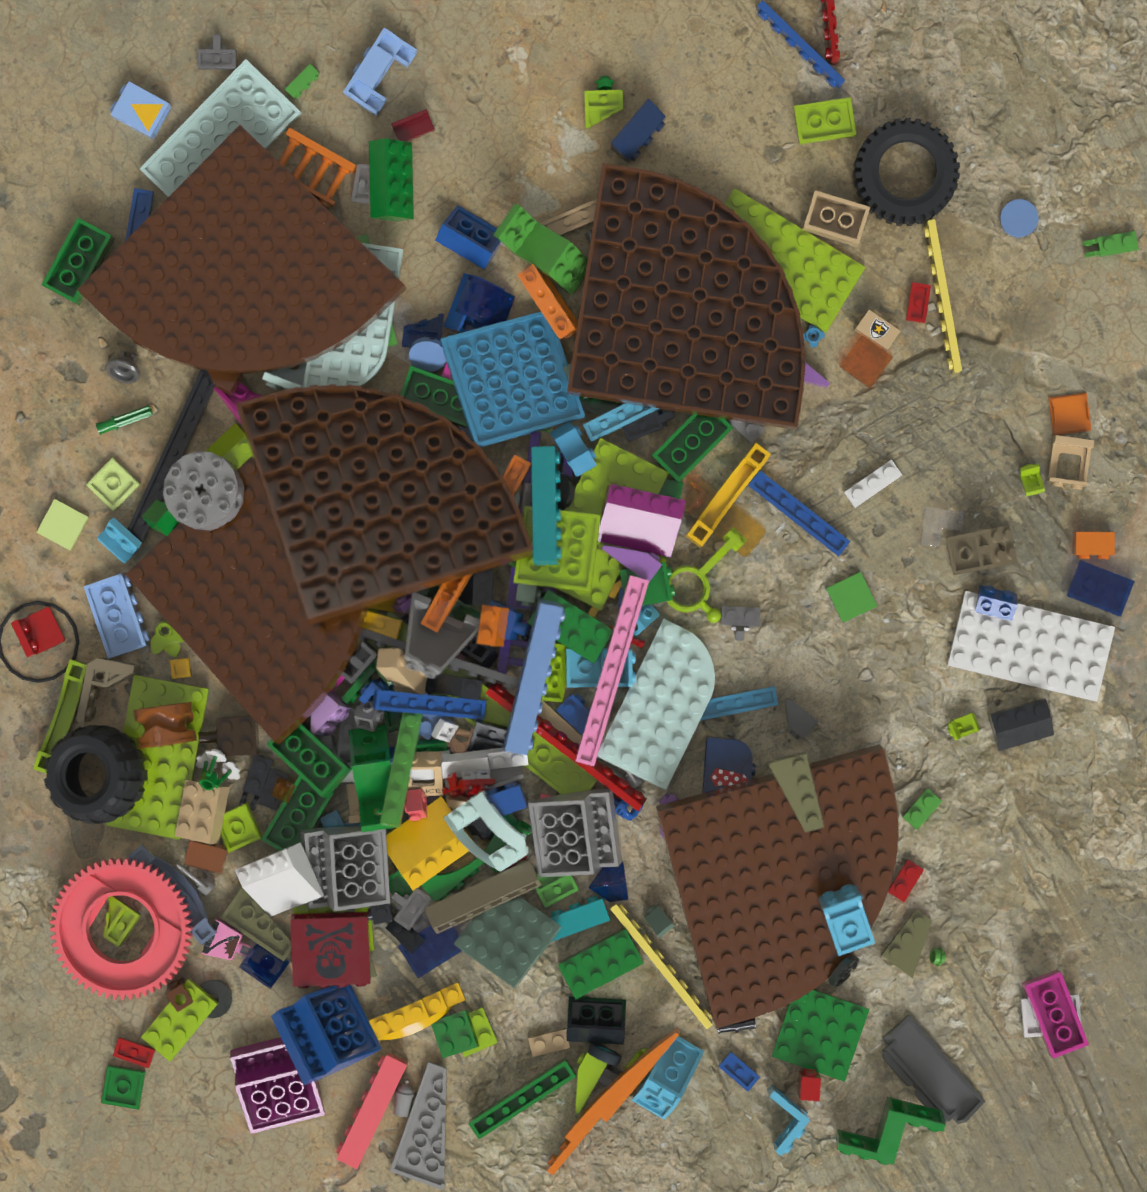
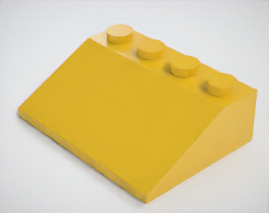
[386,796,474,890]

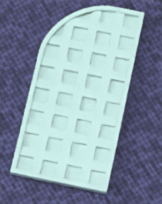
[303,243,404,388]
[597,619,715,790]

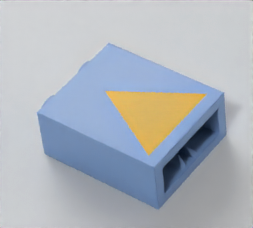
[110,81,172,140]

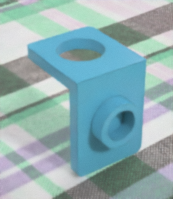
[633,604,660,637]

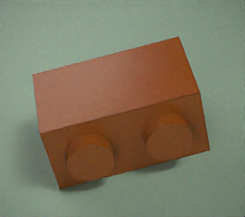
[184,841,228,874]

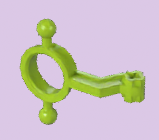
[657,527,747,623]

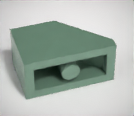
[644,904,674,938]

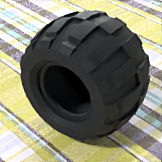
[44,725,148,824]

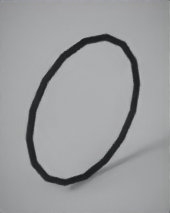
[0,601,79,683]

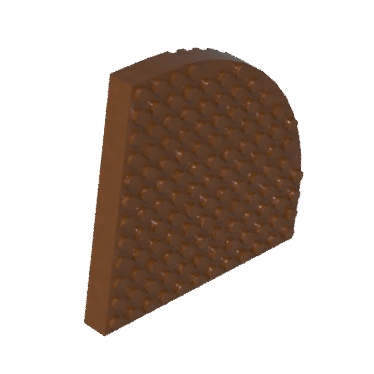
[77,125,407,374]
[567,163,806,430]
[237,384,533,625]
[125,456,369,744]
[656,744,899,1028]

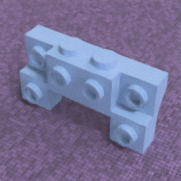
[343,28,418,116]

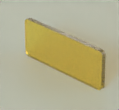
[684,481,766,557]

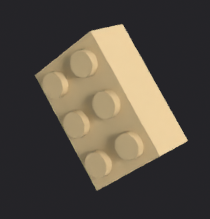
[802,190,870,247]
[175,779,230,844]

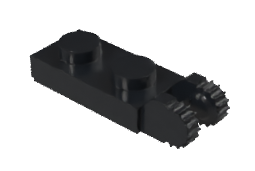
[239,755,274,810]

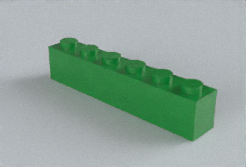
[468,1057,576,1140]

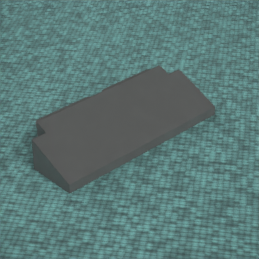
[882,1015,985,1124]

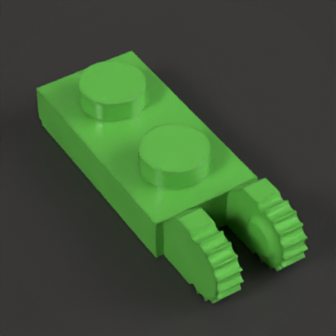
[1082,231,1139,258]

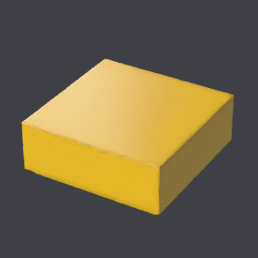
[170,658,192,679]

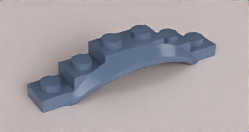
[128,844,217,945]

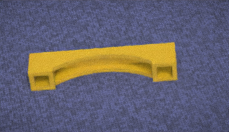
[684,443,771,547]

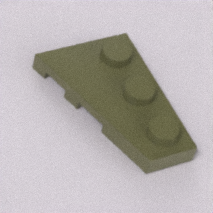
[881,909,932,978]

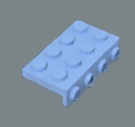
[83,573,150,659]

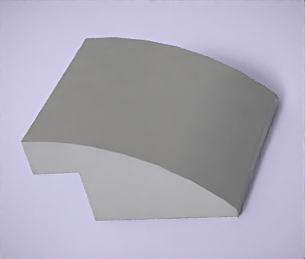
[528,788,622,877]
[300,826,390,911]

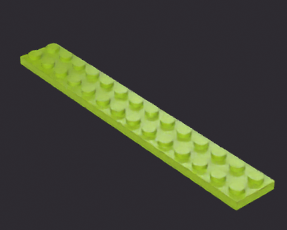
[367,611,598,794]

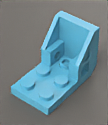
[631,1036,704,1120]

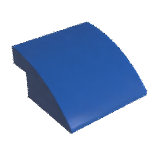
[271,985,382,1085]

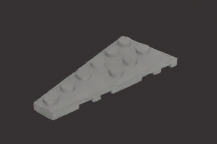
[390,1061,447,1190]

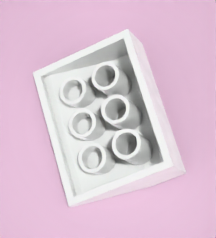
[235,842,324,917]

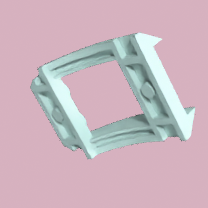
[443,791,529,872]

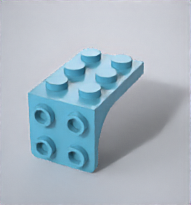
[565,648,636,688]
[819,884,875,956]

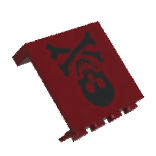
[290,911,371,989]

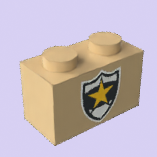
[854,309,900,352]

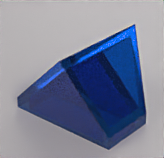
[588,861,629,902]

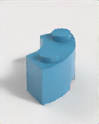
[550,421,597,477]

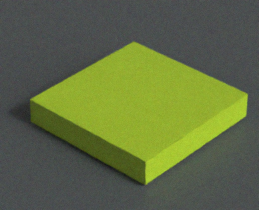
[221,803,263,853]

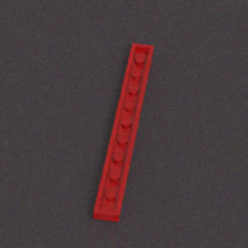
[485,682,647,811]

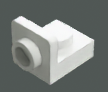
[431,717,459,742]

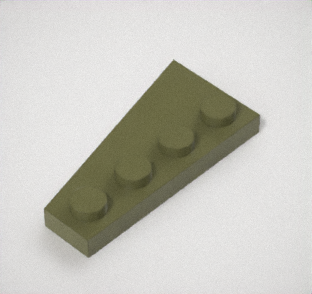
[767,752,824,832]
[221,887,291,961]

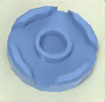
[999,199,1039,238]
[409,337,446,372]

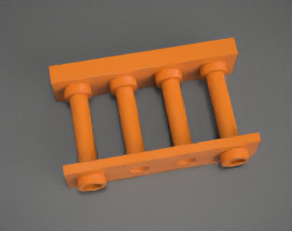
[278,128,357,208]
[517,264,578,340]

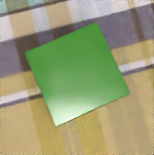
[826,572,877,623]

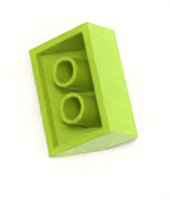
[205,423,252,470]

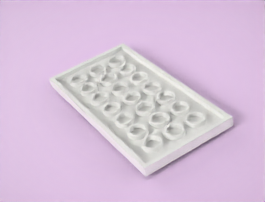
[947,591,1115,702]

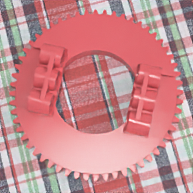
[50,857,193,1000]

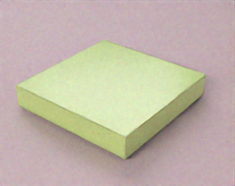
[86,457,140,511]
[36,499,89,551]

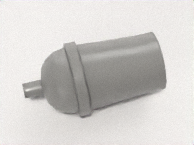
[393,1080,414,1117]

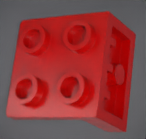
[11,607,65,658]

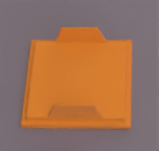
[1048,393,1092,436]

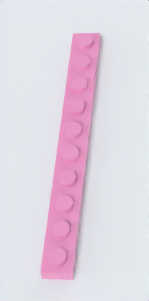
[575,575,649,766]

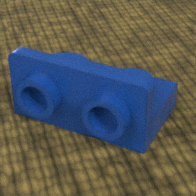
[556,694,590,735]

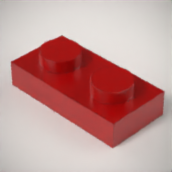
[906,282,931,324]
[888,859,924,902]
[113,1037,156,1068]

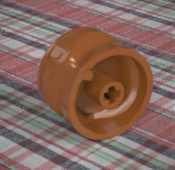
[133,702,197,749]

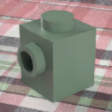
[516,584,543,607]

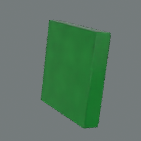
[101,1064,146,1110]

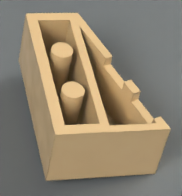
[376,648,427,694]

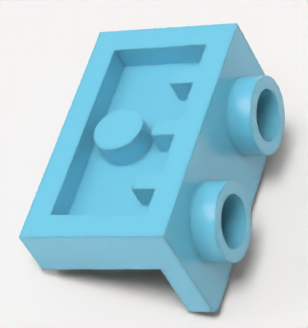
[97,517,142,564]

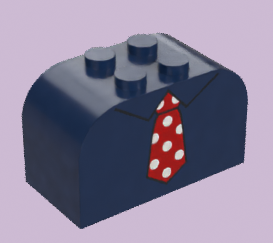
[702,736,756,793]

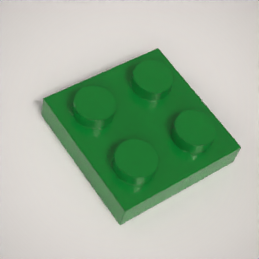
[431,1010,479,1059]

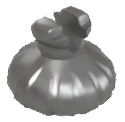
[105,350,140,384]

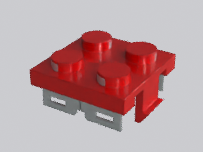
[442,770,495,797]

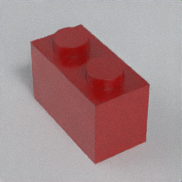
[797,1068,821,1102]

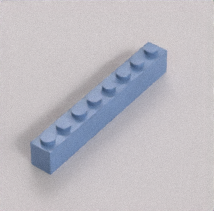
[503,599,565,755]

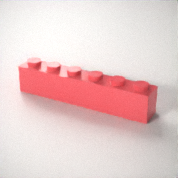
[335,1052,408,1169]

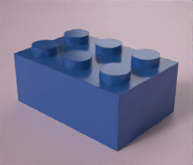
[484,781,528,816]

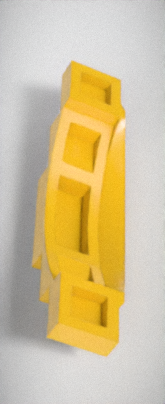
[368,982,466,1040]

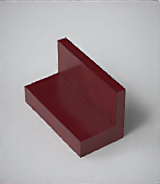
[391,109,435,142]

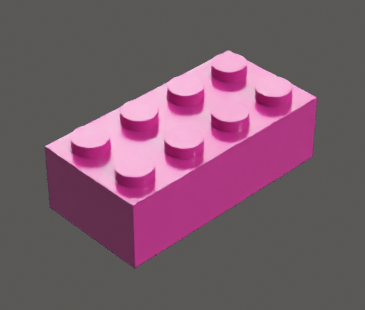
[1022,969,1089,1059]

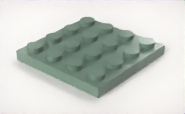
[454,896,562,989]

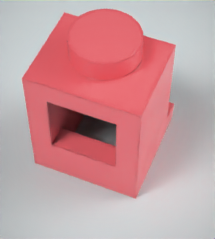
[404,789,427,821]

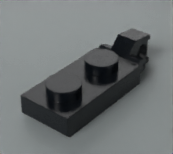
[622,410,675,442]

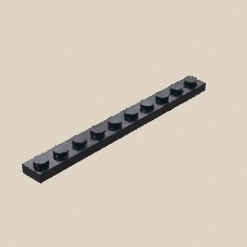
[127,369,215,543]

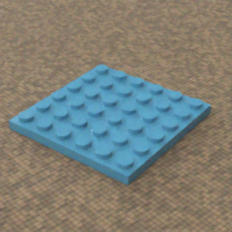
[440,312,585,447]

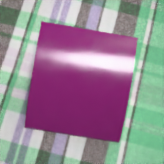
[230,1037,325,1134]

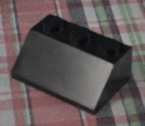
[455,567,494,606]
[987,698,1054,751]
[566,996,626,1045]

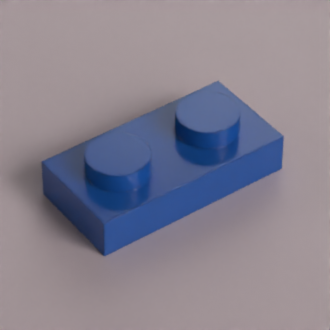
[718,1051,760,1092]

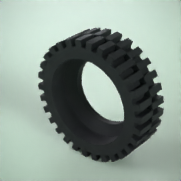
[853,118,960,226]

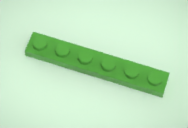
[380,712,423,828]

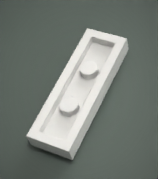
[844,460,902,508]

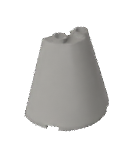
[405,592,480,678]

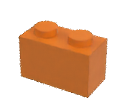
[1073,532,1115,559]
[477,605,509,647]

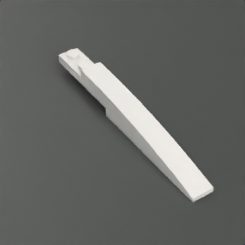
[342,747,528,783]

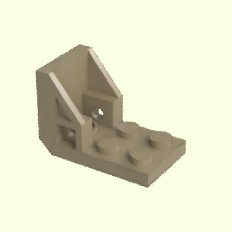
[76,658,141,723]

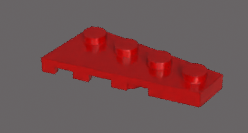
[821,0,840,65]

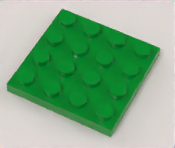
[772,989,870,1082]

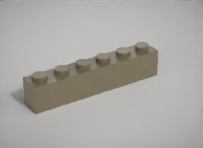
[424,860,542,934]

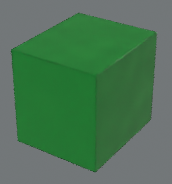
[142,499,179,536]

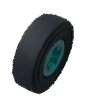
[587,1043,622,1066]

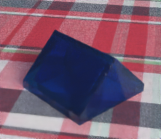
[239,943,290,989]

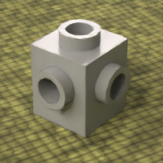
[354,700,384,732]

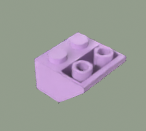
[311,692,352,736]

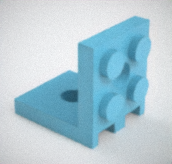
[767,1085,810,1156]

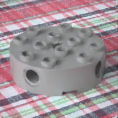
[163,451,244,531]

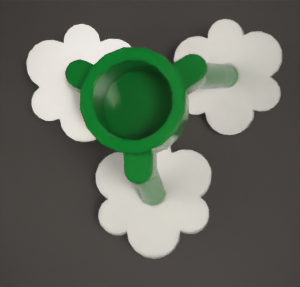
[196,749,240,790]

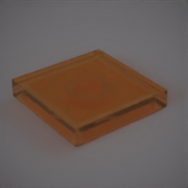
[839,335,893,389]

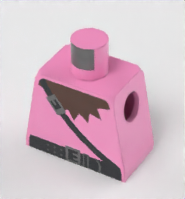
[202,918,251,960]

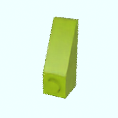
[576,1051,607,1114]

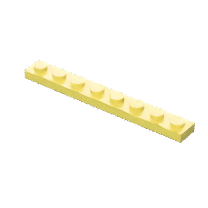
[923,219,962,374]
[610,903,713,1029]

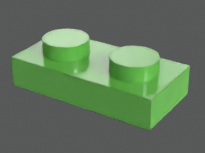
[902,788,942,830]

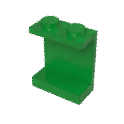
[620,562,675,606]

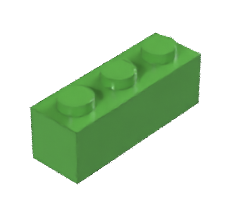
[285,64,320,100]

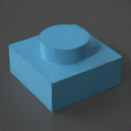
[320,810,345,828]

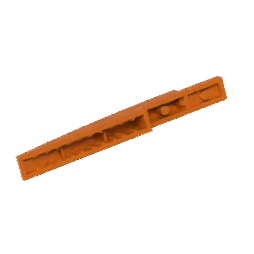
[420,454,532,633]
[547,1028,680,1175]

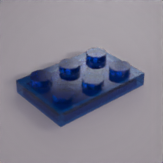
[455,275,516,326]
[1066,560,1135,617]
[398,925,461,978]

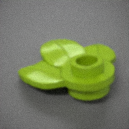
[150,621,185,657]

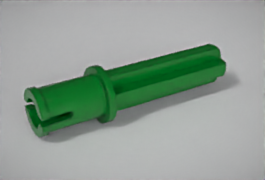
[96,405,153,435]

